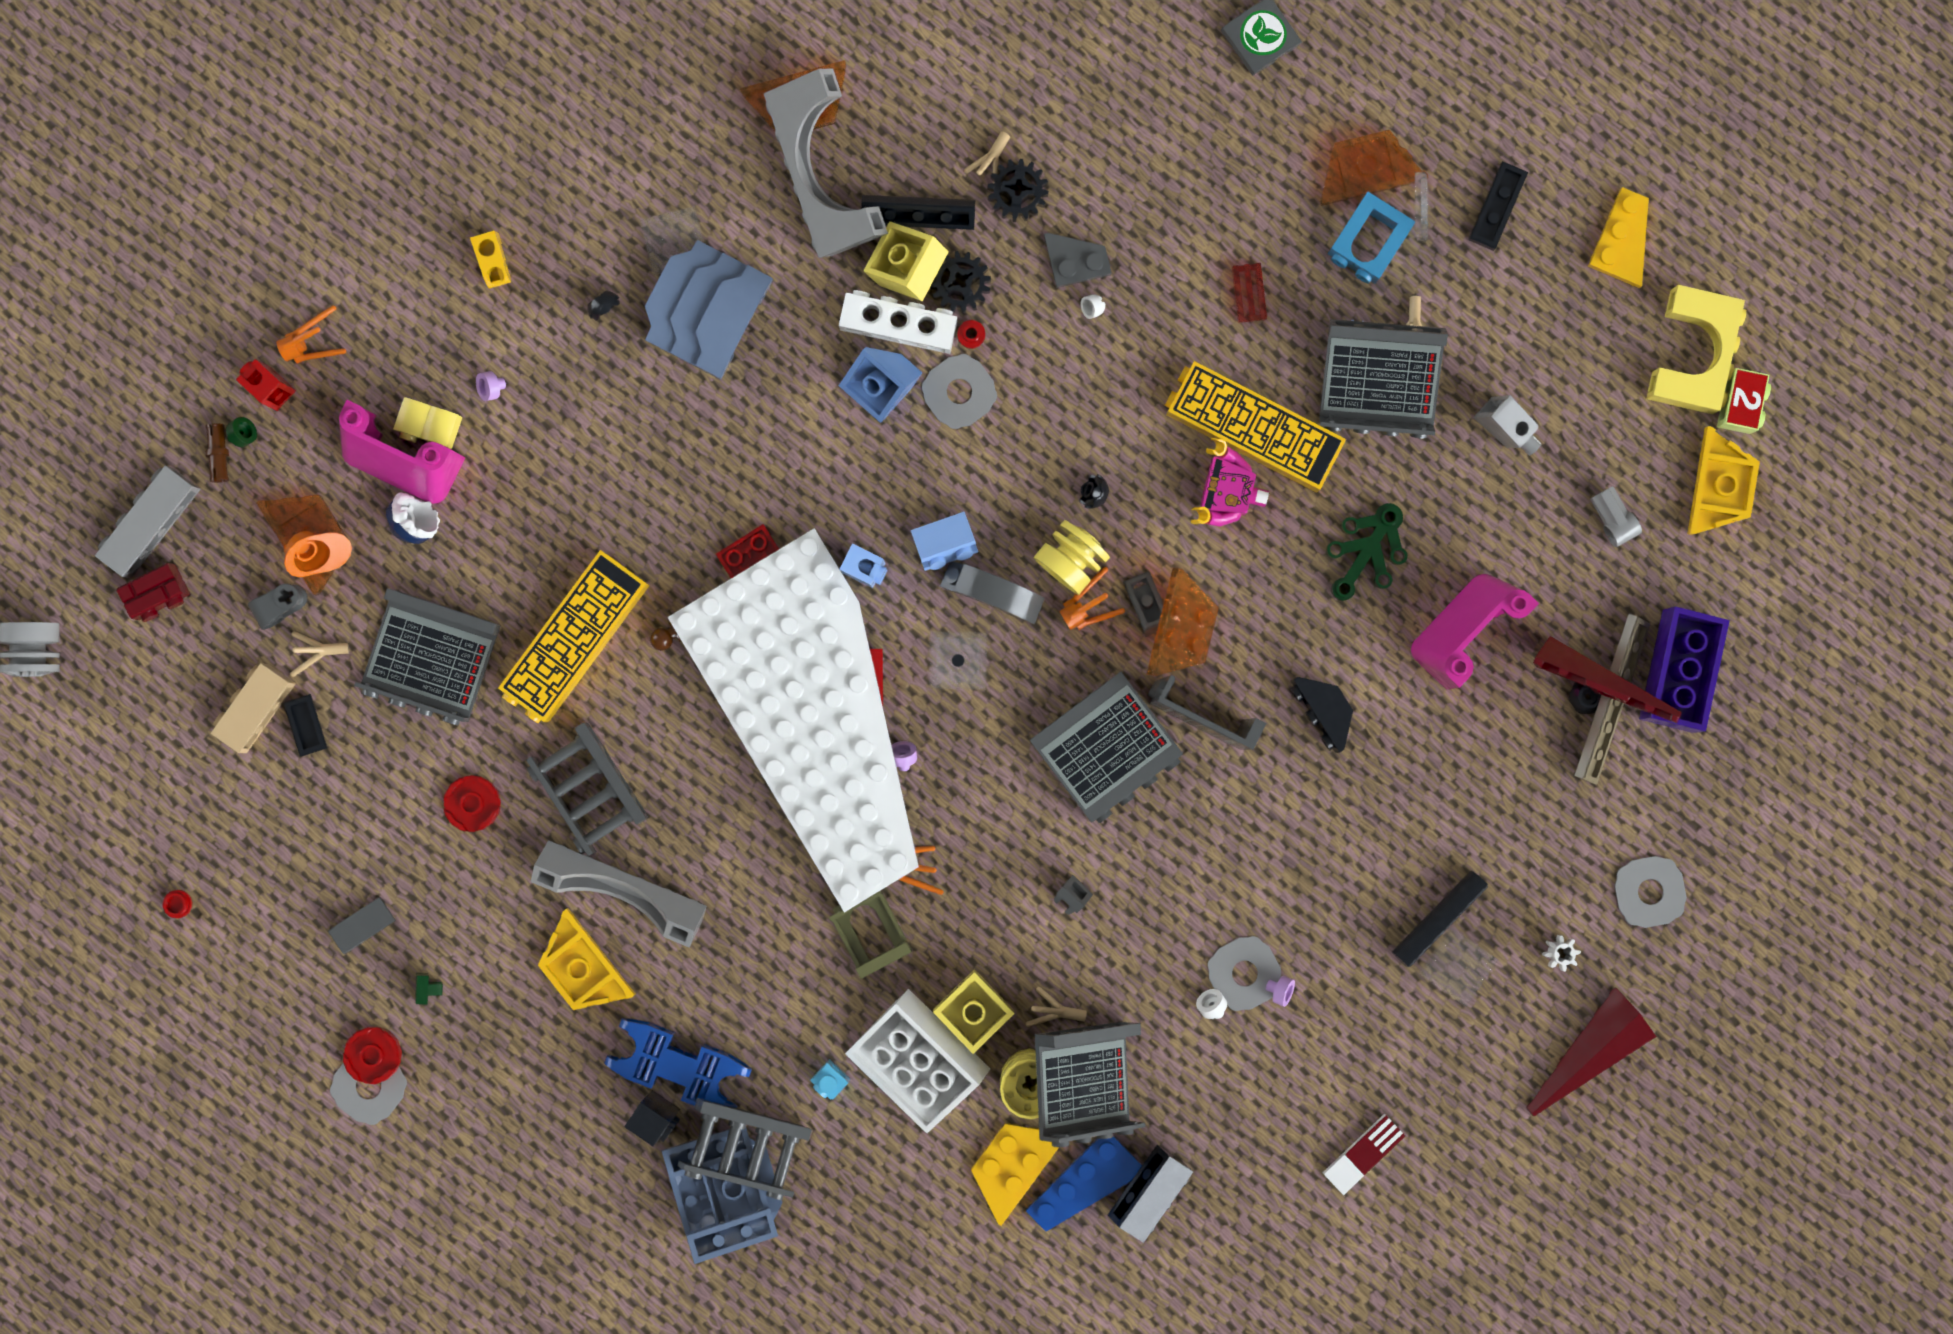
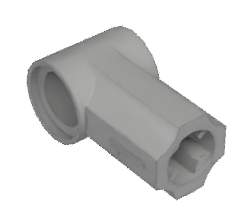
[1590,486,1642,547]

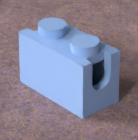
[911,511,978,571]
[840,543,887,588]

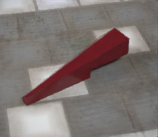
[1533,636,1682,723]
[1526,987,1657,1116]

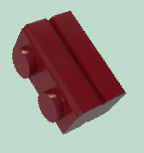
[116,563,190,622]

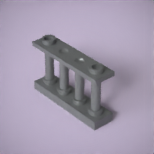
[526,722,649,856]
[678,1098,812,1200]

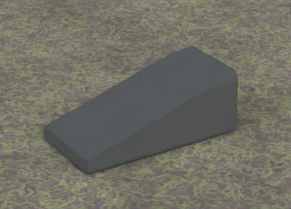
[1123,571,1172,637]
[328,897,396,954]

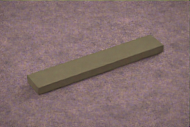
[1575,614,1650,785]

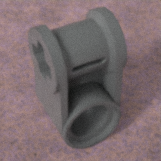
[248,584,308,630]

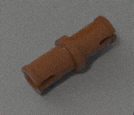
[205,423,229,483]

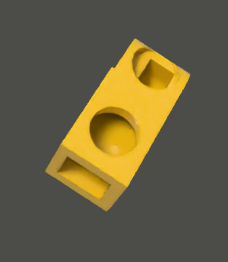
[470,231,511,289]

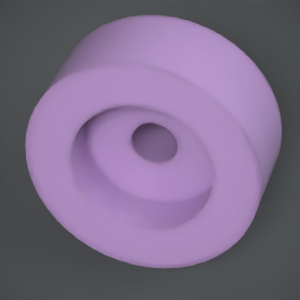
[476,371,506,401]
[892,741,917,771]
[1266,976,1295,1007]

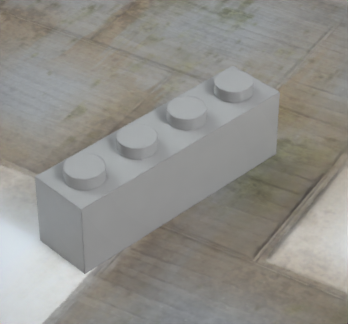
[95,465,201,579]

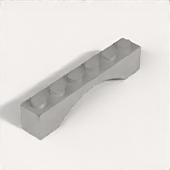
[531,840,707,948]

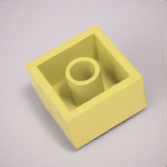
[864,222,948,301]
[933,969,1015,1054]

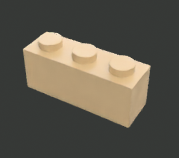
[211,663,296,753]

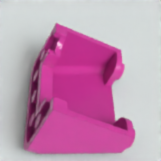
[339,400,465,504]
[1411,574,1539,690]

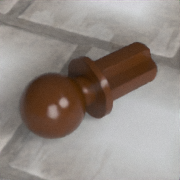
[650,622,681,651]

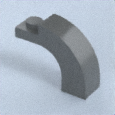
[940,561,1045,624]

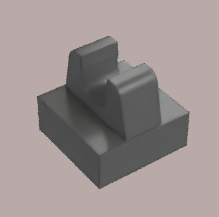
[1054,875,1093,915]

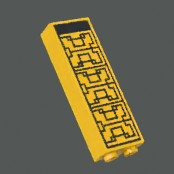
[1164,361,1346,493]
[498,550,650,723]

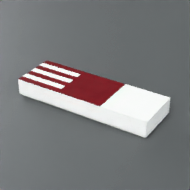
[1322,1114,1405,1195]

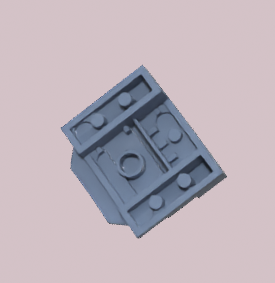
[645,240,773,380]
[661,1127,783,1264]

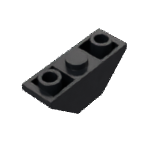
[1290,677,1353,753]

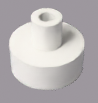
[1196,989,1227,1019]

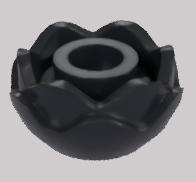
[587,290,620,321]
[1079,474,1109,509]
[1568,682,1601,714]

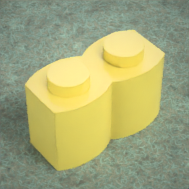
[393,397,462,449]

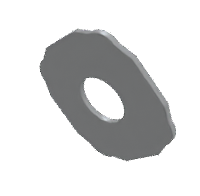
[922,354,997,429]
[1614,856,1687,928]
[1208,936,1281,1011]
[330,1063,407,1125]

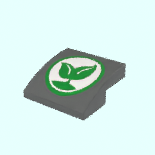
[1221,0,1302,76]

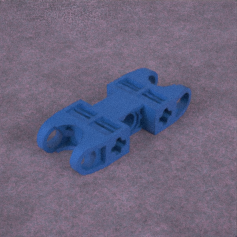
[604,1018,752,1108]

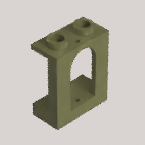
[829,890,912,979]

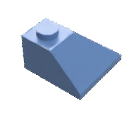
[839,347,922,423]

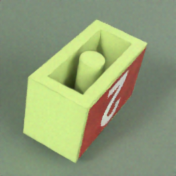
[1717,368,1771,434]

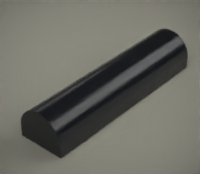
[861,195,976,230]
[1392,870,1488,967]

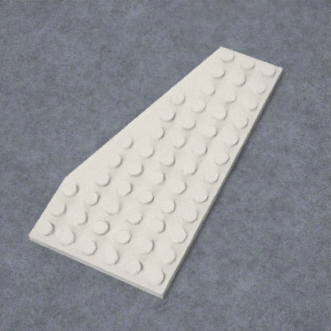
[668,528,919,912]

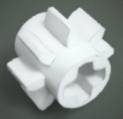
[1542,935,1581,972]

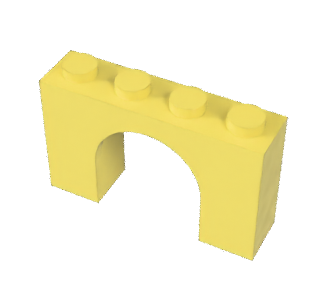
[1646,285,1746,414]

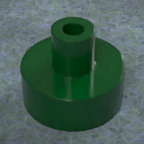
[226,417,257,447]

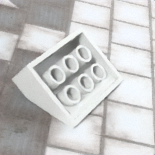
[845,989,990,1133]

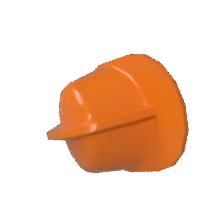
[283,531,352,577]

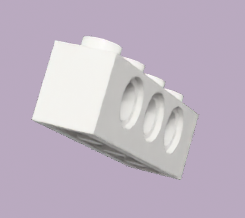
[839,290,957,354]

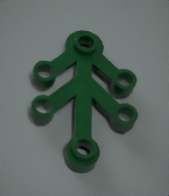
[1326,503,1408,601]

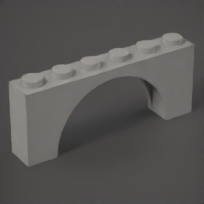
[764,69,888,258]

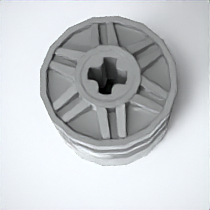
[0,622,60,677]

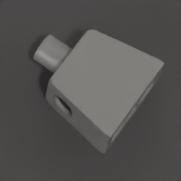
[1473,395,1541,456]

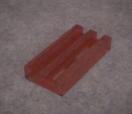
[1232,263,1267,323]

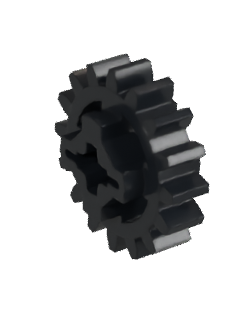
[987,159,1049,222]
[930,251,991,314]

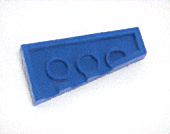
[1026,1136,1142,1231]

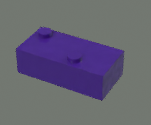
[1639,606,1730,733]

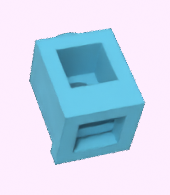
[810,1059,850,1100]

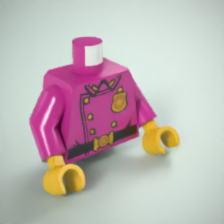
[1191,437,1269,527]

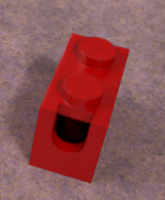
[236,359,296,411]

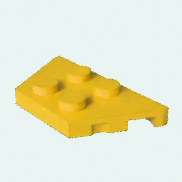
[1687,426,1760,535]
[538,908,636,1010]
[971,1123,1059,1226]

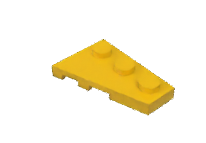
[1588,187,1649,288]

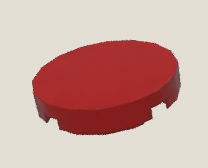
[443,775,501,832]
[343,1027,402,1084]

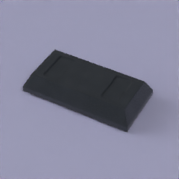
[283,694,328,757]

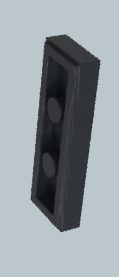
[1468,161,1528,251]

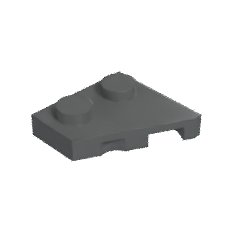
[1044,233,1112,288]

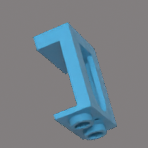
[1328,192,1416,284]

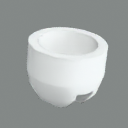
[1081,294,1105,319]

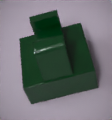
[415,973,443,1005]

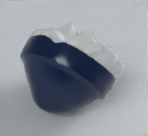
[386,492,440,544]

